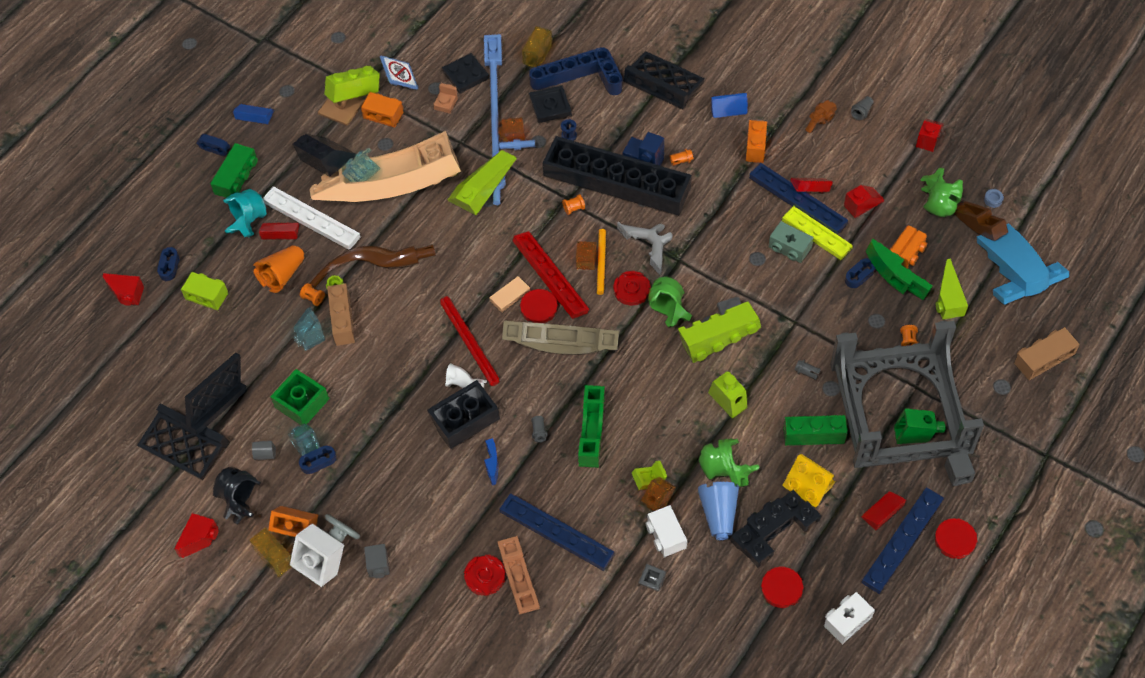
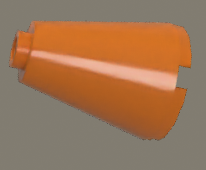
[253,245,304,293]

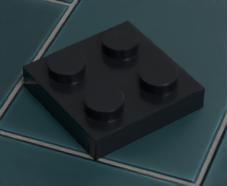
[442,53,489,94]
[529,85,572,123]

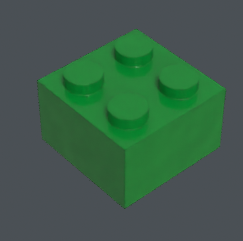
[270,369,329,427]

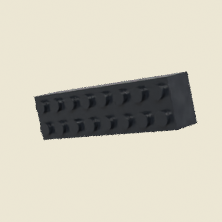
[542,136,692,216]

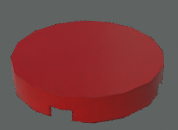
[613,271,651,306]
[520,289,558,323]
[935,518,977,559]
[464,555,505,596]
[761,566,803,608]

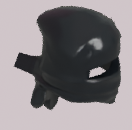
[213,467,261,525]

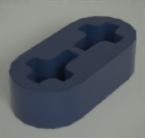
[197,134,231,156]
[157,247,179,281]
[845,258,875,288]
[299,445,336,474]

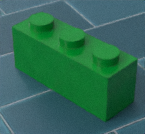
[210,143,258,198]
[783,415,847,446]

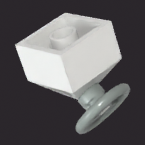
[290,514,360,587]

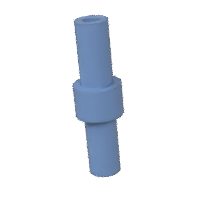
[499,139,535,150]

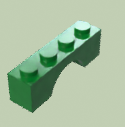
[578,385,605,468]

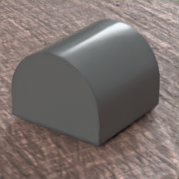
[252,441,276,460]
[639,564,666,592]

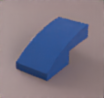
[484,438,498,486]

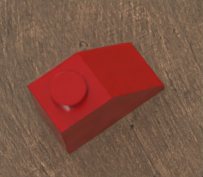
[916,118,944,152]
[844,185,884,218]
[102,273,144,306]
[174,513,219,558]

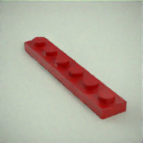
[512,231,589,319]

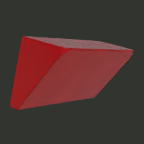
[790,178,833,192]
[259,223,299,240]
[861,491,906,531]

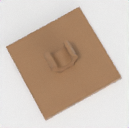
[318,97,365,126]

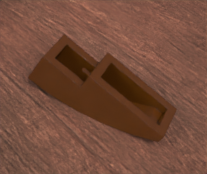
[954,201,1008,241]

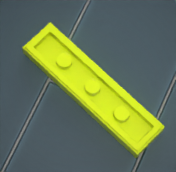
[782,206,853,260]

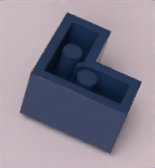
[622,132,664,166]

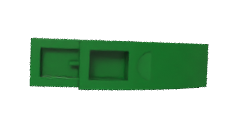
[866,239,932,300]

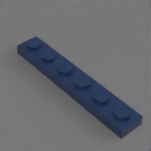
[749,163,848,235]
[862,487,944,594]
[499,493,614,571]

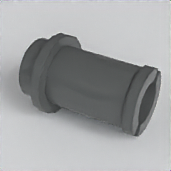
[794,359,821,380]
[531,416,548,442]

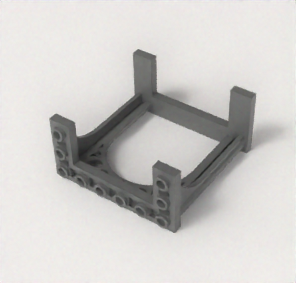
[830,321,984,468]

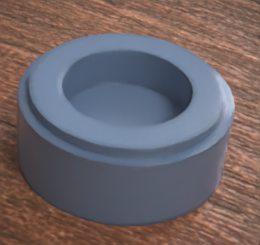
[984,189,1004,208]

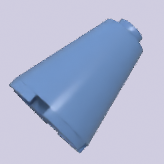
[698,482,739,540]

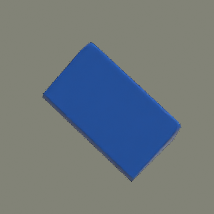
[711,93,748,118]
[233,104,274,124]

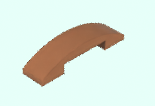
[498,536,540,614]

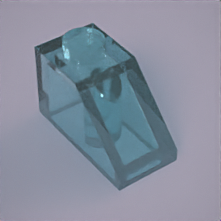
[293,307,325,351]
[288,423,320,456]

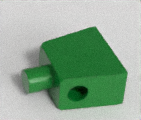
[894,409,945,444]

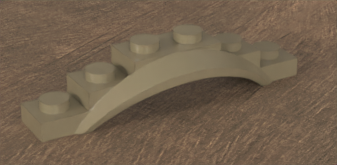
[502,320,619,354]

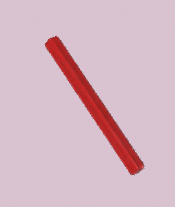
[440,296,500,386]

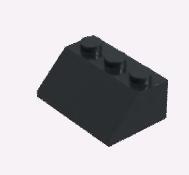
[292,134,357,177]
[427,380,500,449]

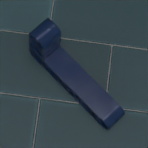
[529,47,622,96]

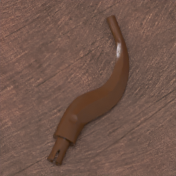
[309,244,436,288]

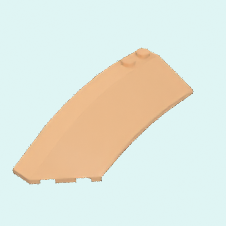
[310,131,461,202]

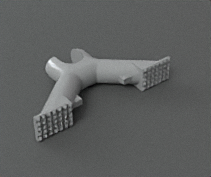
[617,222,673,275]

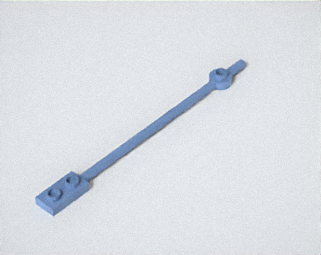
[484,34,506,205]

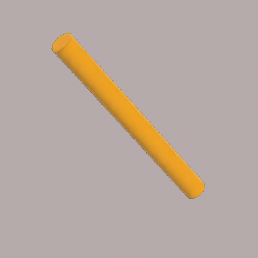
[597,229,606,295]

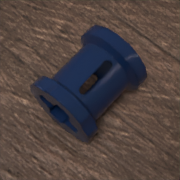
[561,119,577,141]

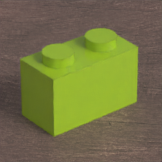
[181,272,228,311]

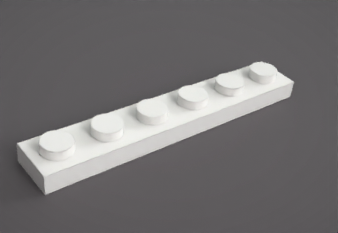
[263,186,360,250]

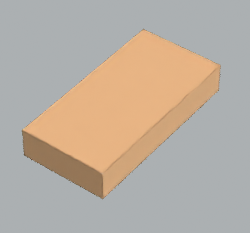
[489,277,530,312]

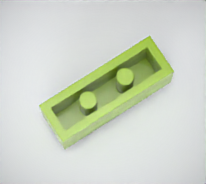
[325,66,380,103]

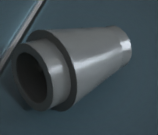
[851,96,874,120]

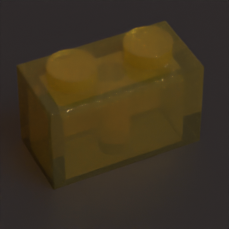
[522,26,553,67]
[249,527,292,577]

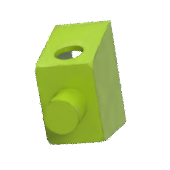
[708,371,748,419]

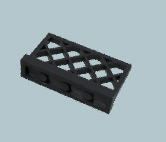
[623,51,705,110]
[181,352,246,436]
[137,403,230,481]

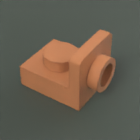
[433,83,458,114]

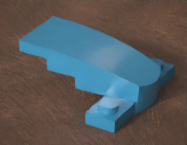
[977,223,1069,305]

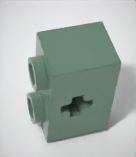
[769,221,814,263]

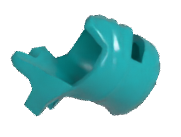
[223,189,267,237]

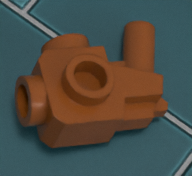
[805,100,837,133]

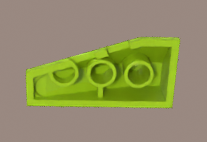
[447,150,517,215]

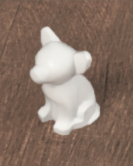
[445,363,487,388]

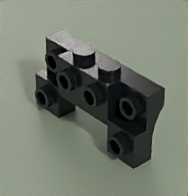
[730,490,821,568]

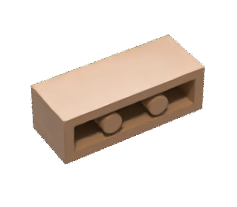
[327,283,355,346]
[1014,327,1080,380]

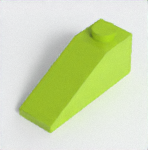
[936,259,968,320]

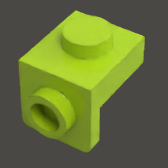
[632,461,667,490]

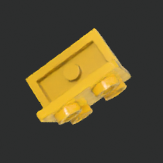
[783,454,835,508]

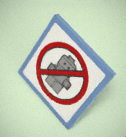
[380,56,418,90]

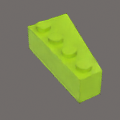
[678,302,761,363]

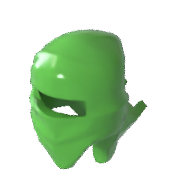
[921,168,963,217]
[648,276,692,327]
[699,438,760,487]

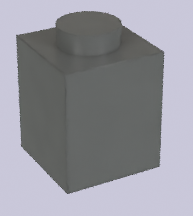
[944,452,975,487]
[364,544,390,579]

